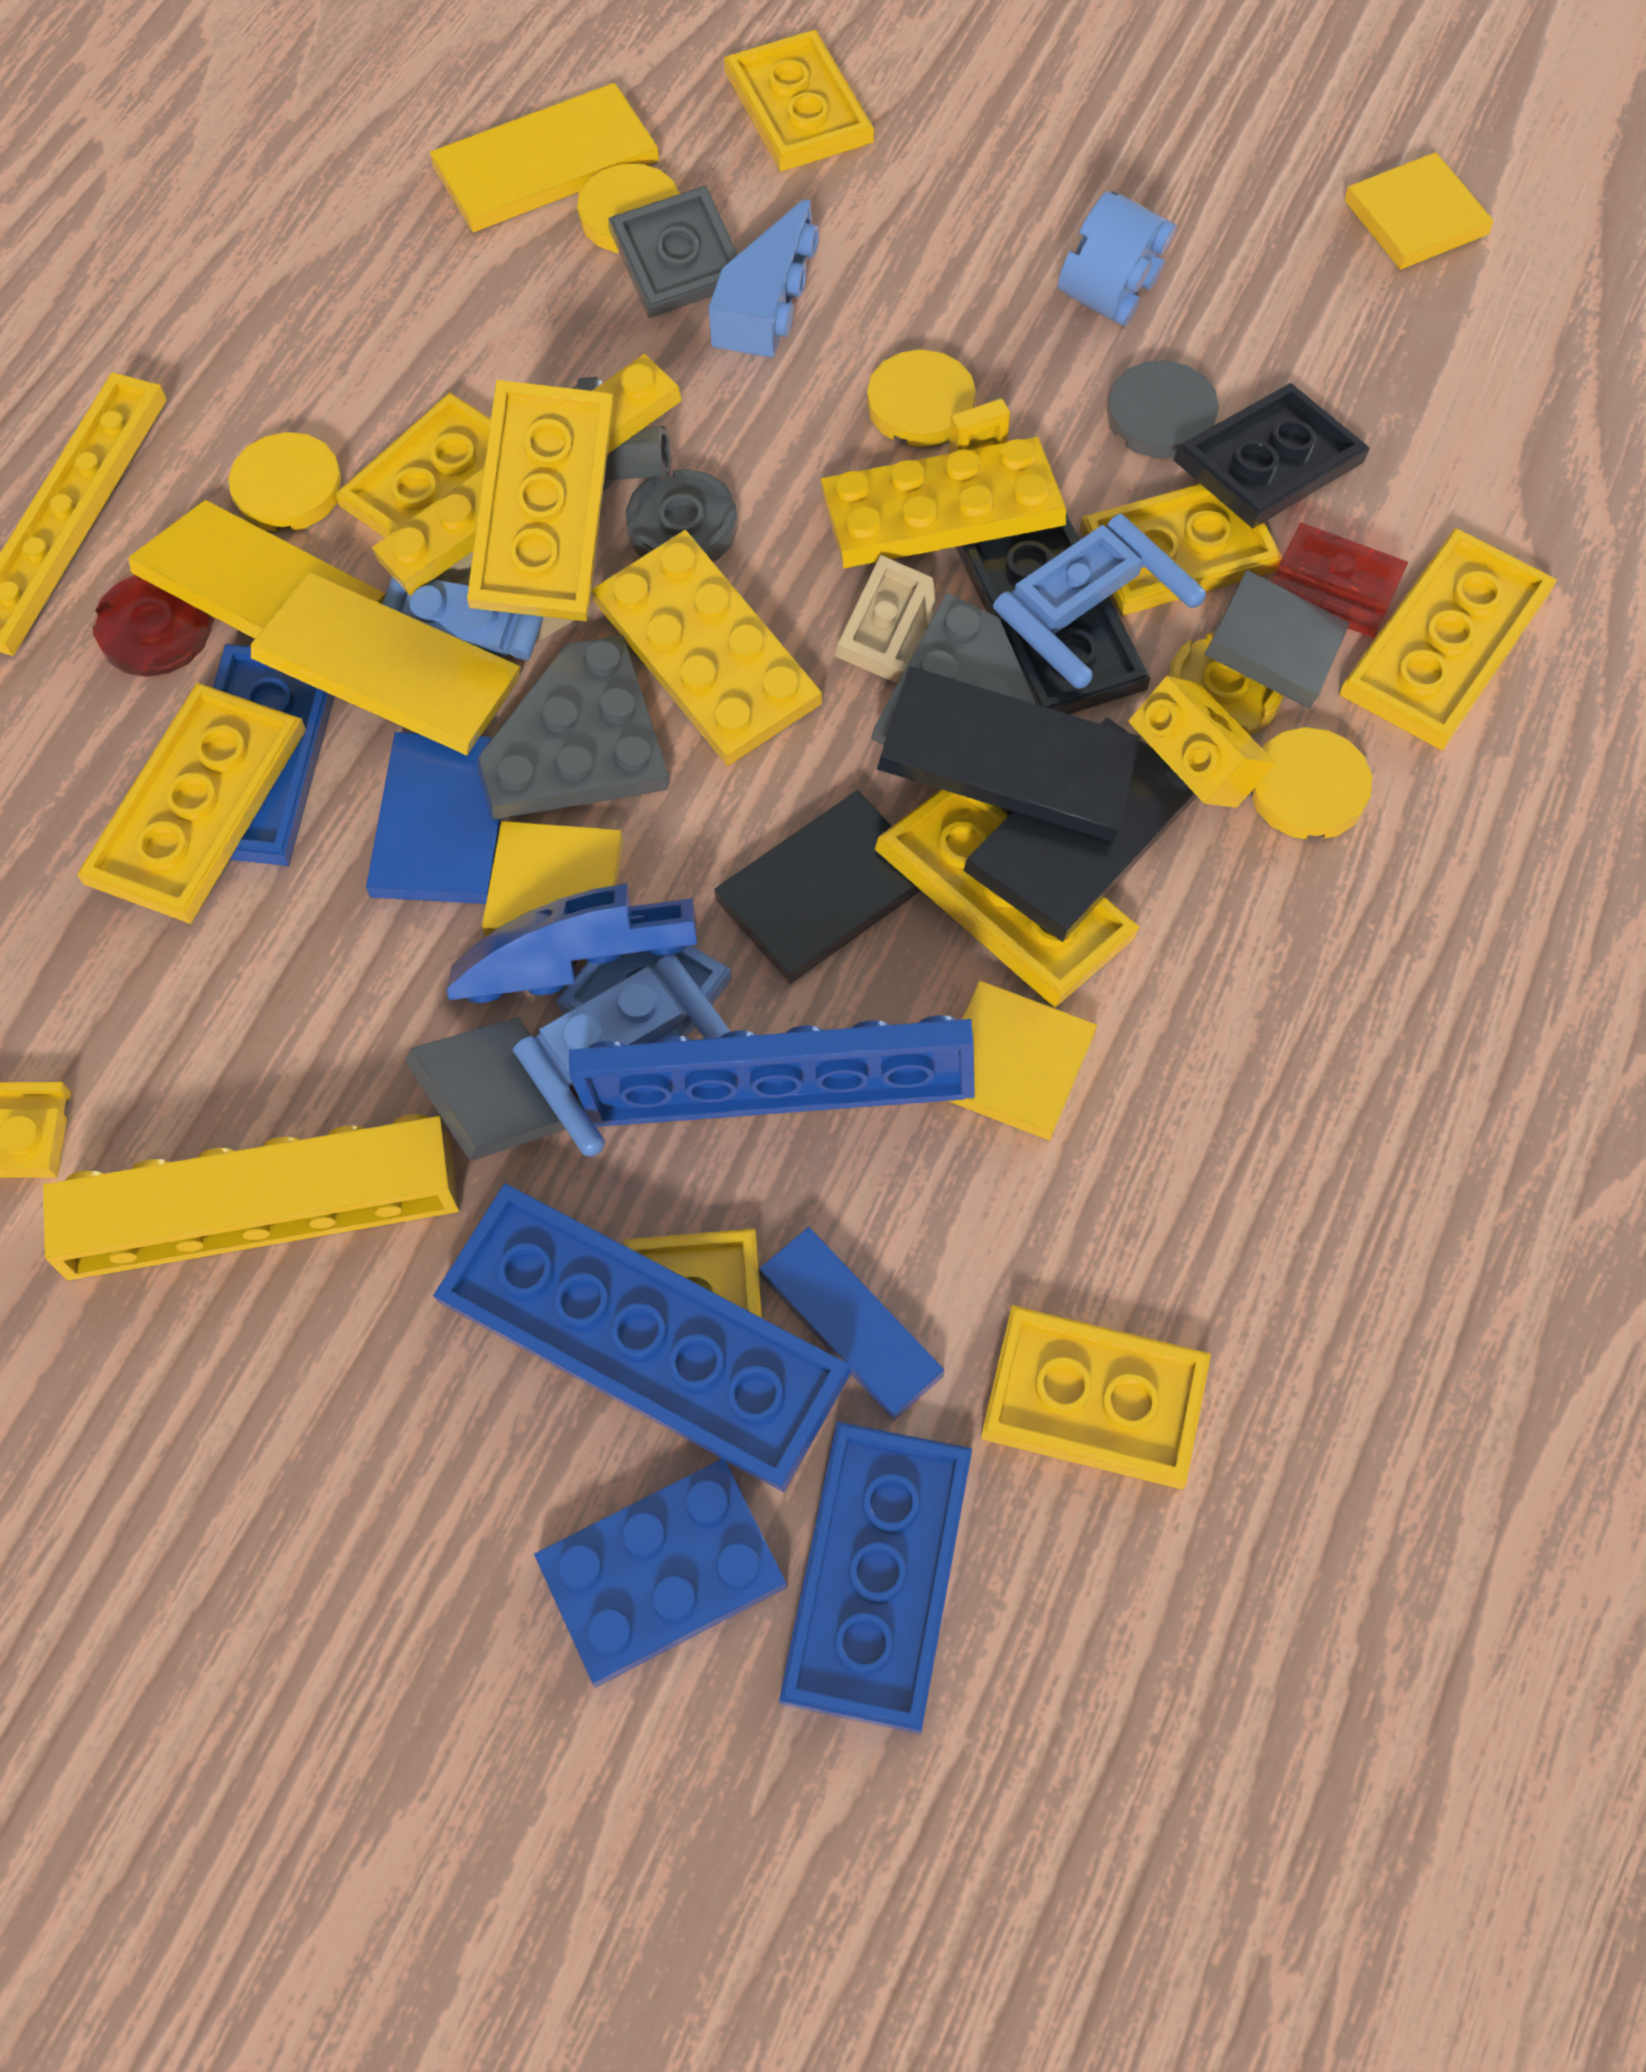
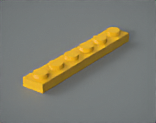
[371,353,682,596]
[0,372,167,656]

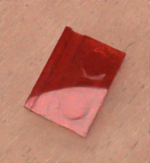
[1271,522,1409,638]

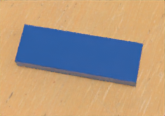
[759,1227,944,1420]

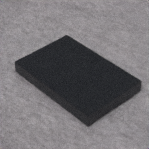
[1173,383,1370,529]
[714,790,921,984]

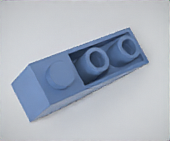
[708,199,819,358]

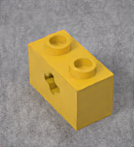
[1128,676,1277,808]

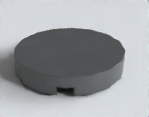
[1107,360,1219,459]
[626,469,738,562]

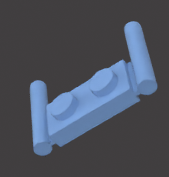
[993,513,1206,689]
[382,516,544,660]
[513,954,731,1157]

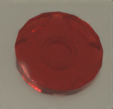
[93,575,212,677]

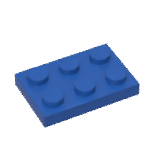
[534,1459,787,1688]

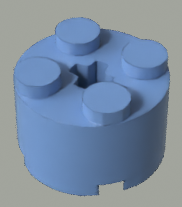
[1057,191,1177,327]

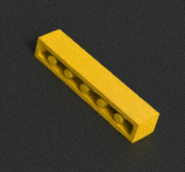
[43,1114,459,1281]

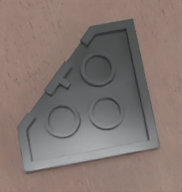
[871,593,1036,745]
[478,635,669,820]

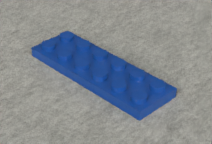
[569,1015,975,1127]
[433,1183,852,1493]

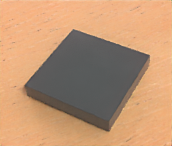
[608,185,738,318]
[1204,570,1350,709]
[405,1017,566,1162]

